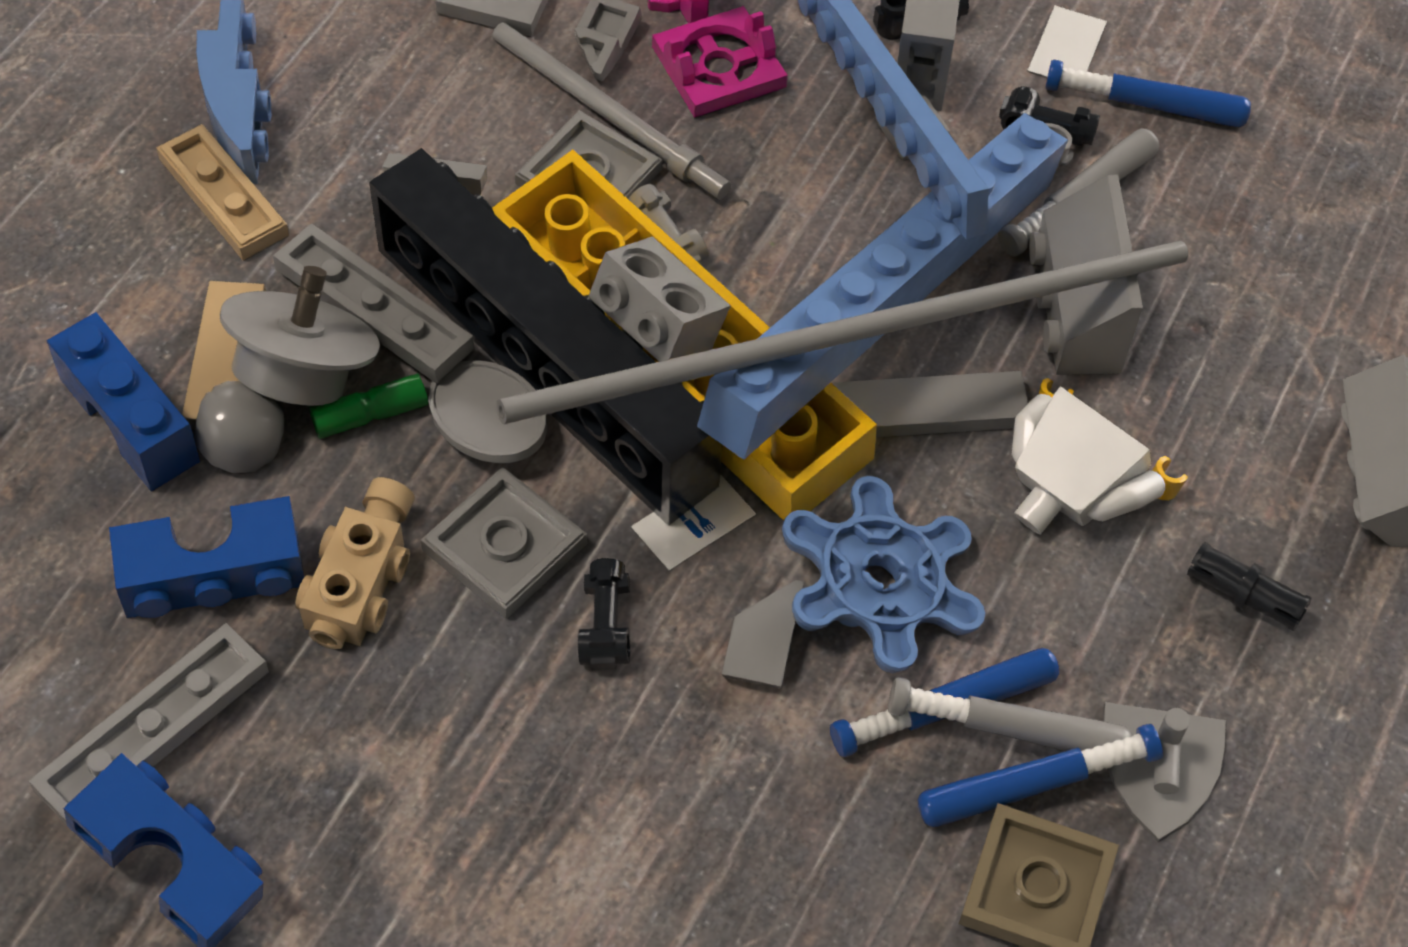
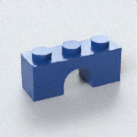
[46,312,200,492]
[109,496,304,618]
[63,753,264,947]

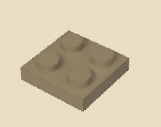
[959,803,1119,947]

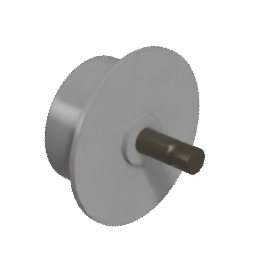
[220,266,380,405]

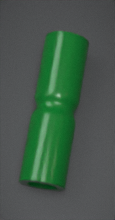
[309,373,428,439]

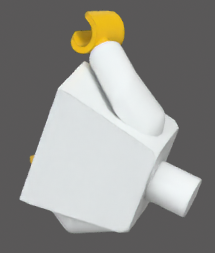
[1011,378,1188,535]

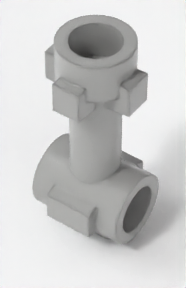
[629,184,709,265]

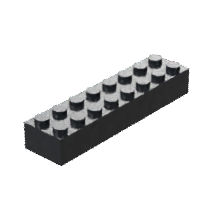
[369,148,722,526]

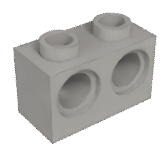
[897,0,959,111]
[588,236,731,362]

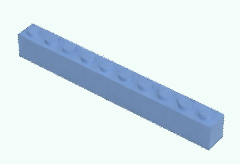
[697,113,1068,460]

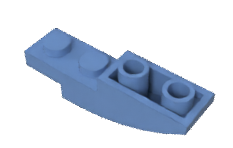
[196,0,271,184]

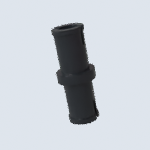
[1187,542,1312,631]

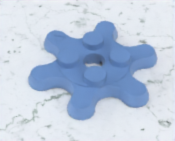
[782,476,985,673]

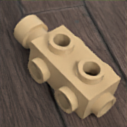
[295,477,415,649]

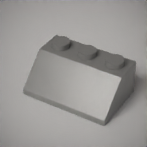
[1029,175,1143,375]
[1341,355,1408,547]

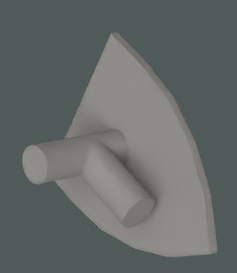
[1103,702,1226,842]

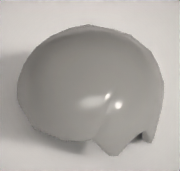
[195,381,284,473]

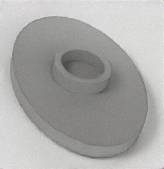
[428,360,548,463]

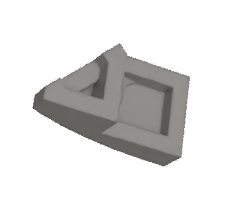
[574,0,642,82]
[722,580,804,689]

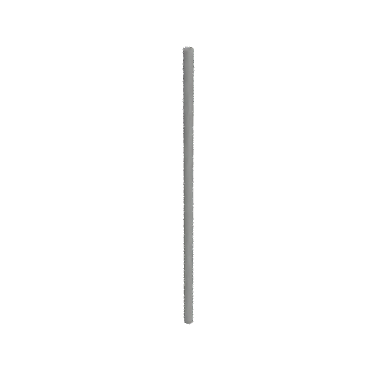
[496,241,1188,424]

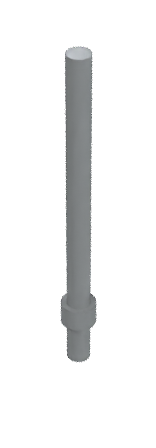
[493,22,732,200]

